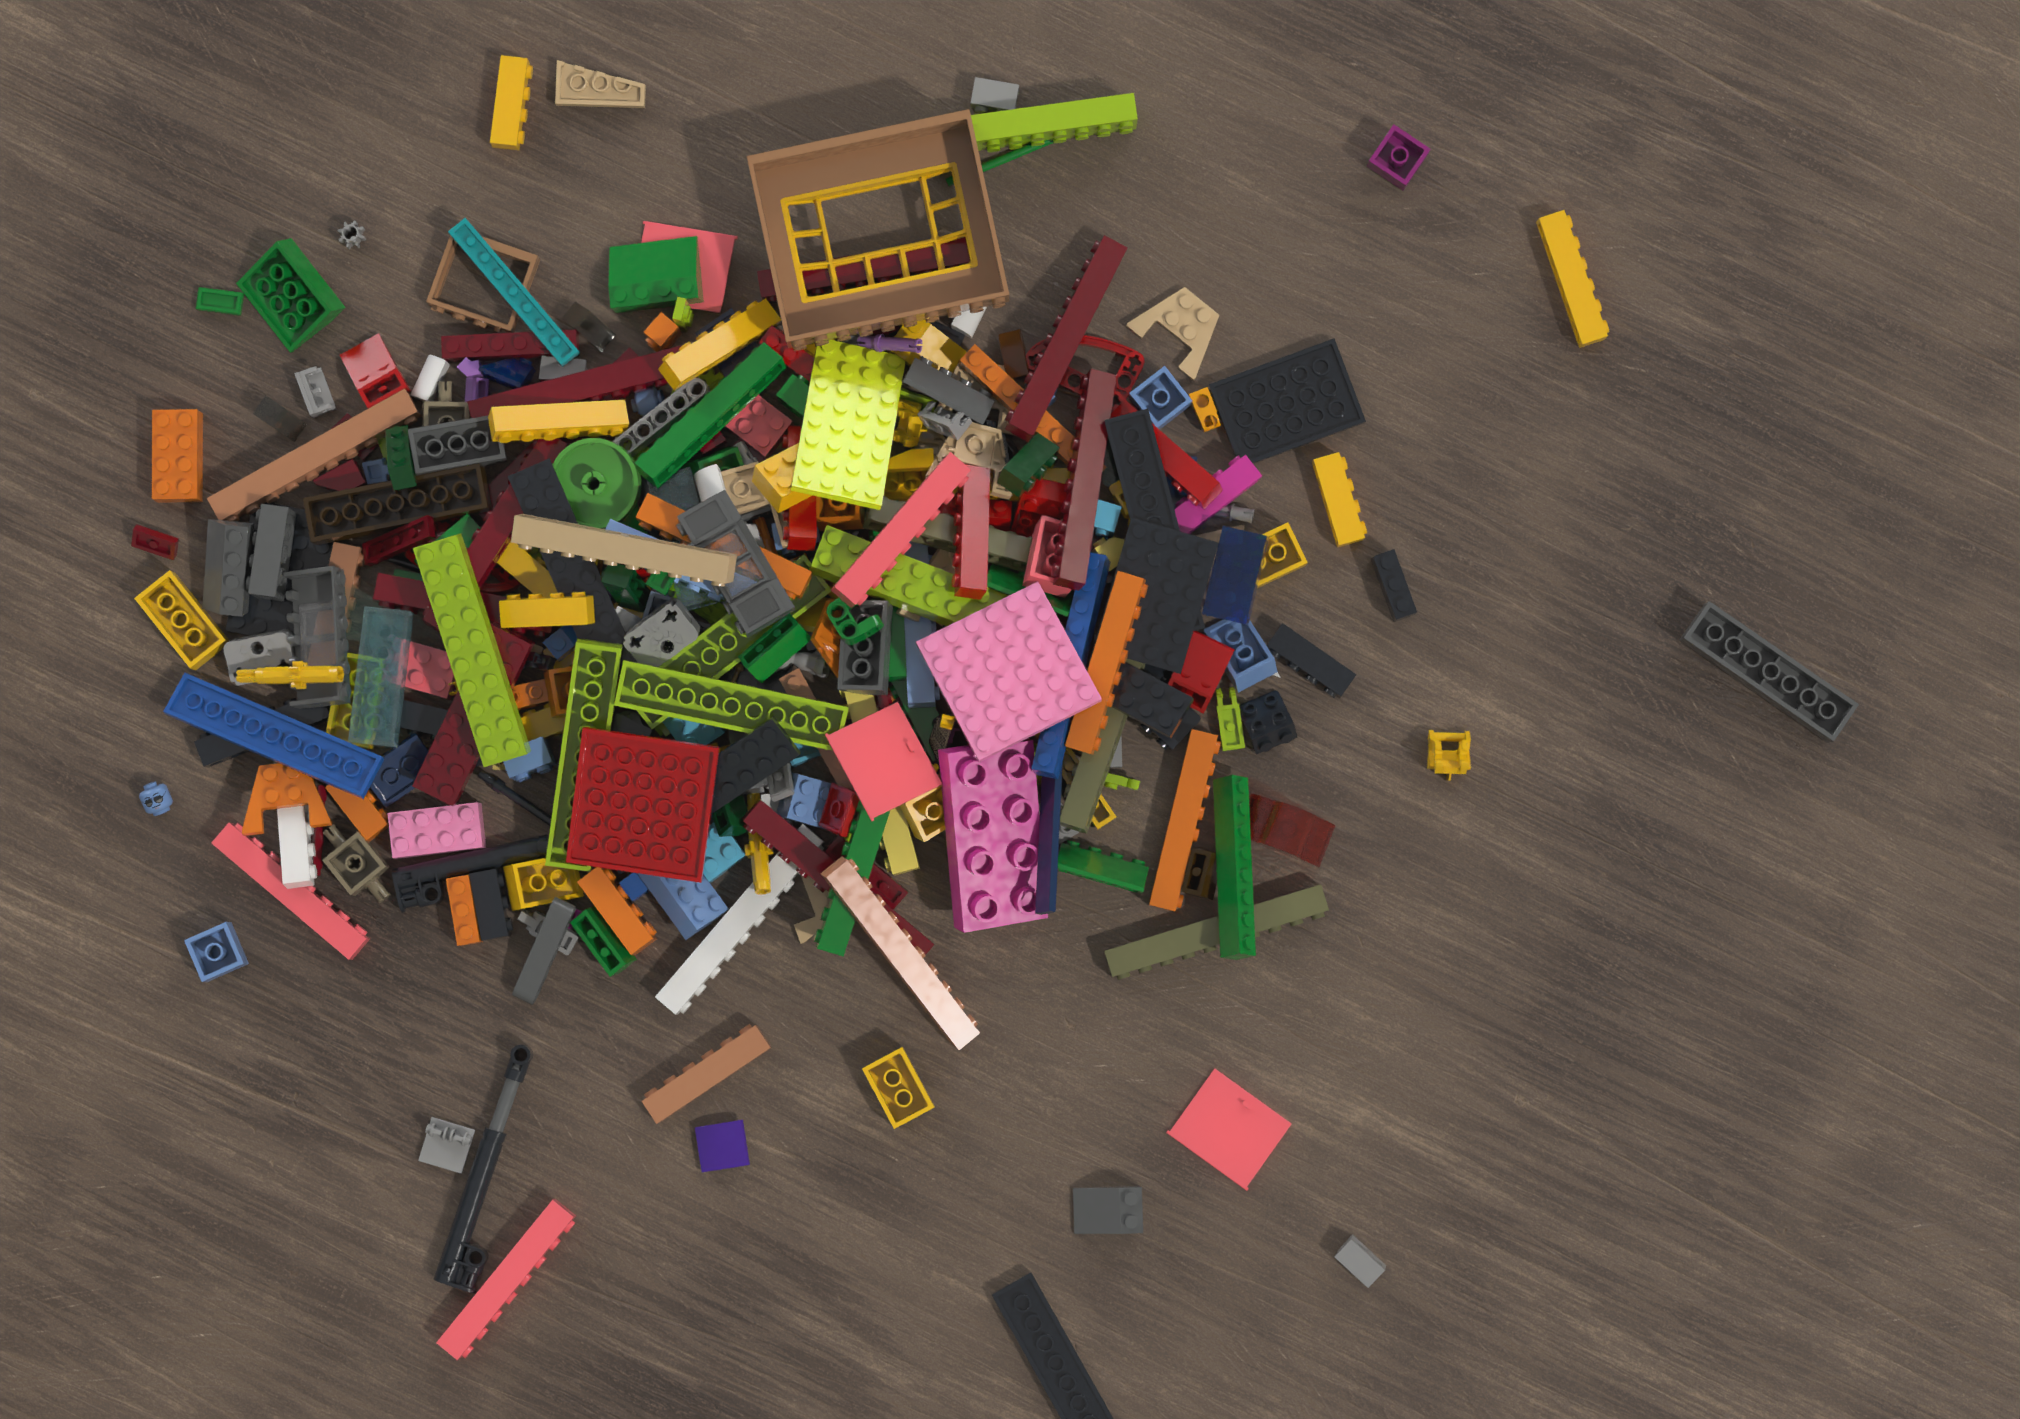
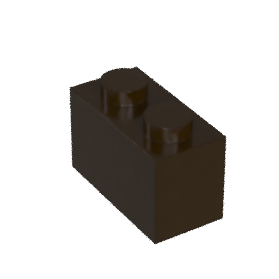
[1181,848,1217,900]

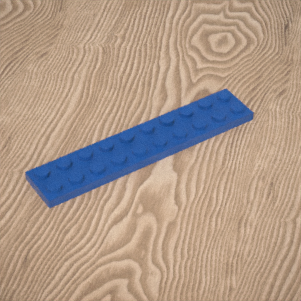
[163,673,384,799]

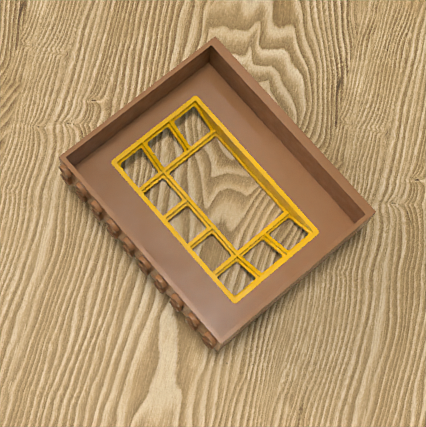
[747,109,1009,351]

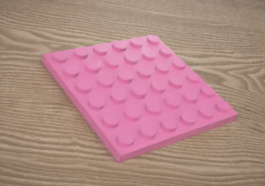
[916,582,1102,762]

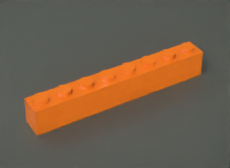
[958,344,1107,472]
[636,493,813,600]
[1065,571,1148,755]
[1149,729,1221,912]

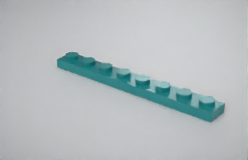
[448,218,580,367]

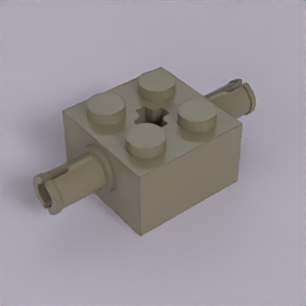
[422,381,469,427]
[322,824,391,904]

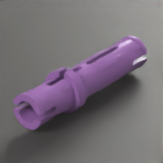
[857,334,923,353]

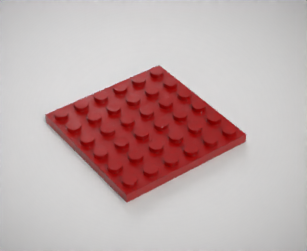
[566,727,720,883]

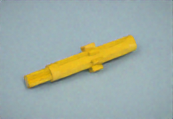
[236,661,344,689]
[744,793,773,895]

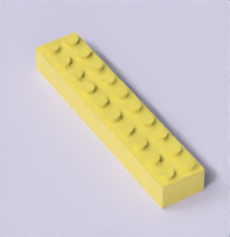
[839,690,920,876]

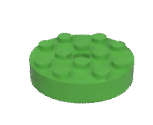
[553,438,642,529]

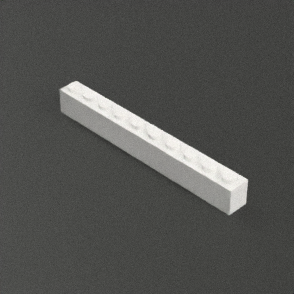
[655,824,825,1015]

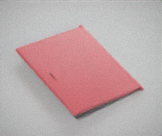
[641,221,738,313]
[825,702,942,821]
[1166,1068,1291,1191]

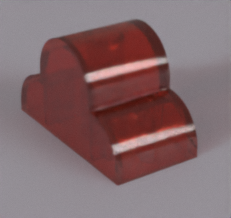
[1249,793,1335,868]

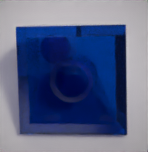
[478,357,536,389]

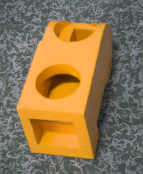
[1188,387,1221,433]

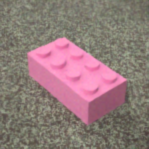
[388,802,486,859]

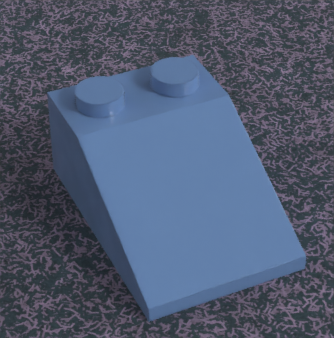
[1204,609,1278,693]

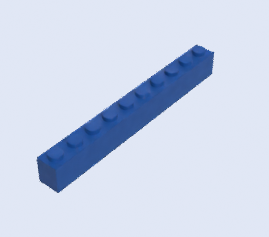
[1032,552,1111,779]

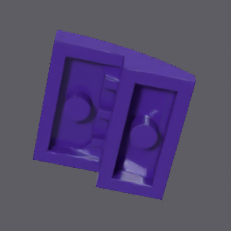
[695,1120,750,1172]

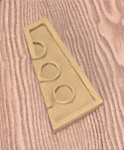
[555,60,646,108]

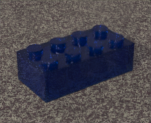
[1202,526,1269,625]

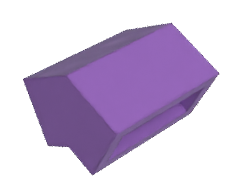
[457,357,484,378]
[465,377,489,402]

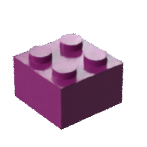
[1366,124,1431,191]

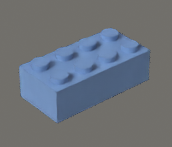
[637,873,728,940]

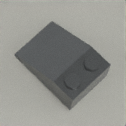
[1073,1186,1143,1234]

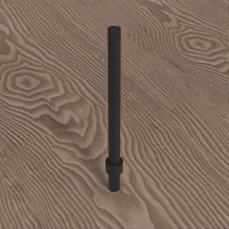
[478,770,552,826]

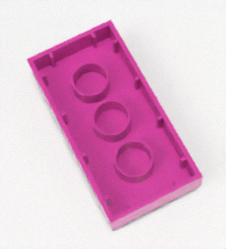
[938,738,1048,933]

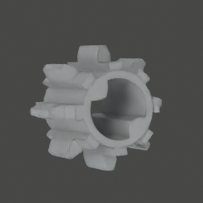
[338,221,366,249]

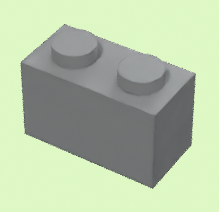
[971,77,1019,114]

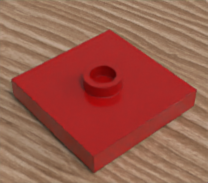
[818,783,859,837]

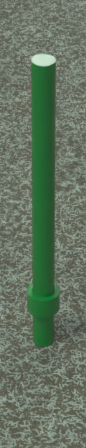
[945,140,1053,187]

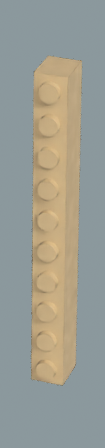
[511,514,737,587]

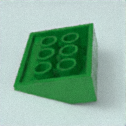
[608,236,704,313]
[236,238,346,353]
[987,564,1074,623]
[1058,840,1149,894]

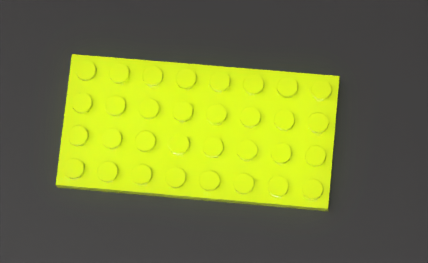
[791,340,905,510]

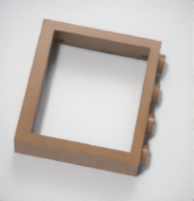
[426,236,540,333]

